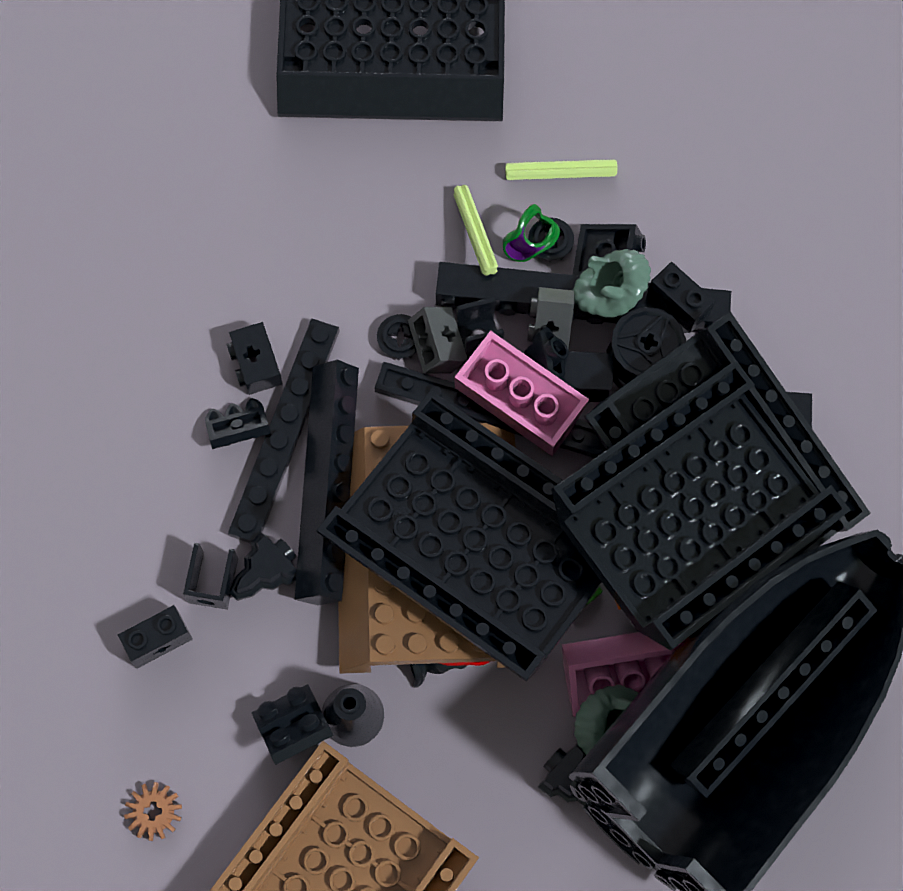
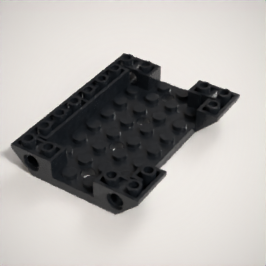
[276,0,505,121]

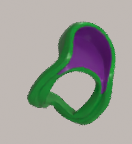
[503,204,560,262]

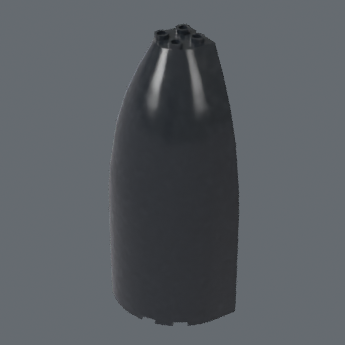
[569,529,903,891]

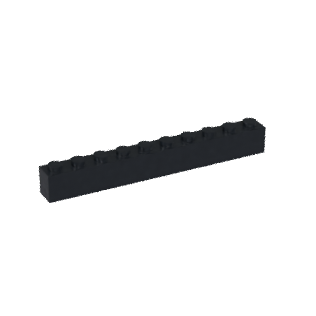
[435,261,732,333]

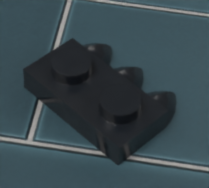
[205,398,271,449]

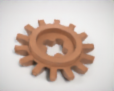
[124,782,182,841]

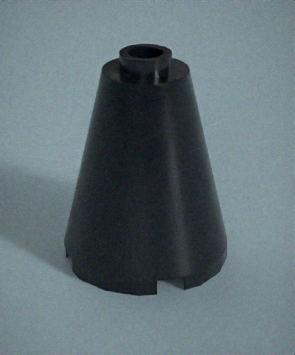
[322,684,384,748]

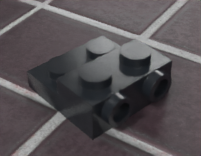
[572,224,646,276]
[251,684,334,765]

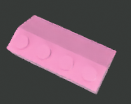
[454,331,589,456]
[562,632,682,717]

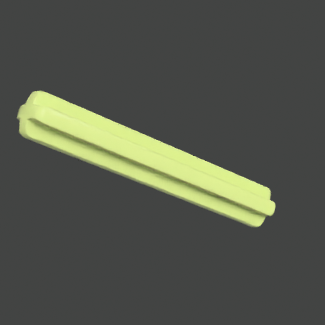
[505,159,618,180]
[453,185,498,276]

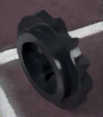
[528,217,574,262]
[377,314,417,360]

